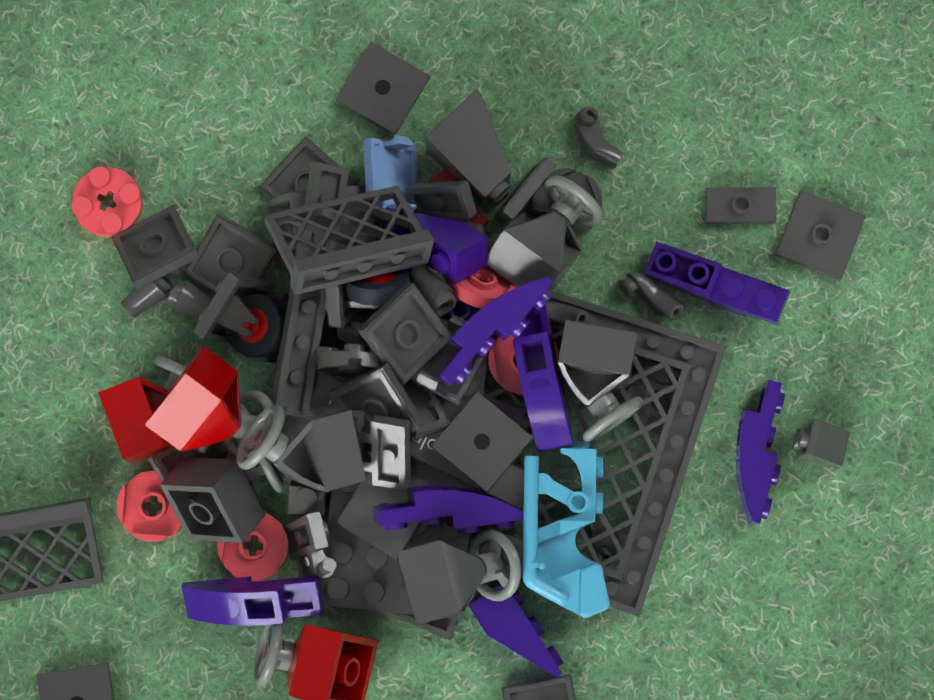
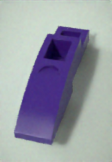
[644,241,790,325]
[437,277,553,387]
[513,303,574,452]
[736,380,785,525]
[373,485,524,534]
[181,576,324,626]

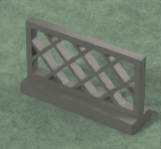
[264,185,434,295]
[0,497,104,601]

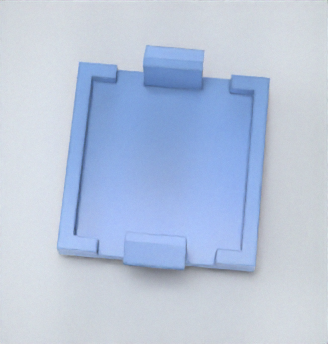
[363,134,419,212]

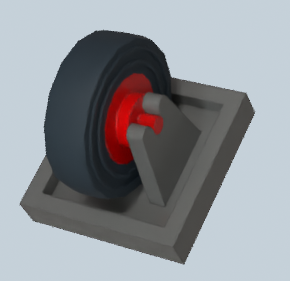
[324,234,410,328]
[193,272,286,358]

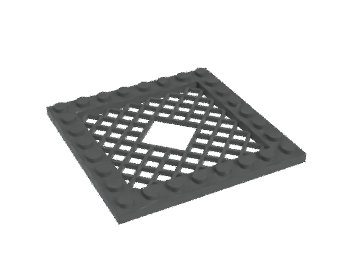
[469,280,727,617]

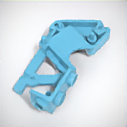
[522,441,610,618]

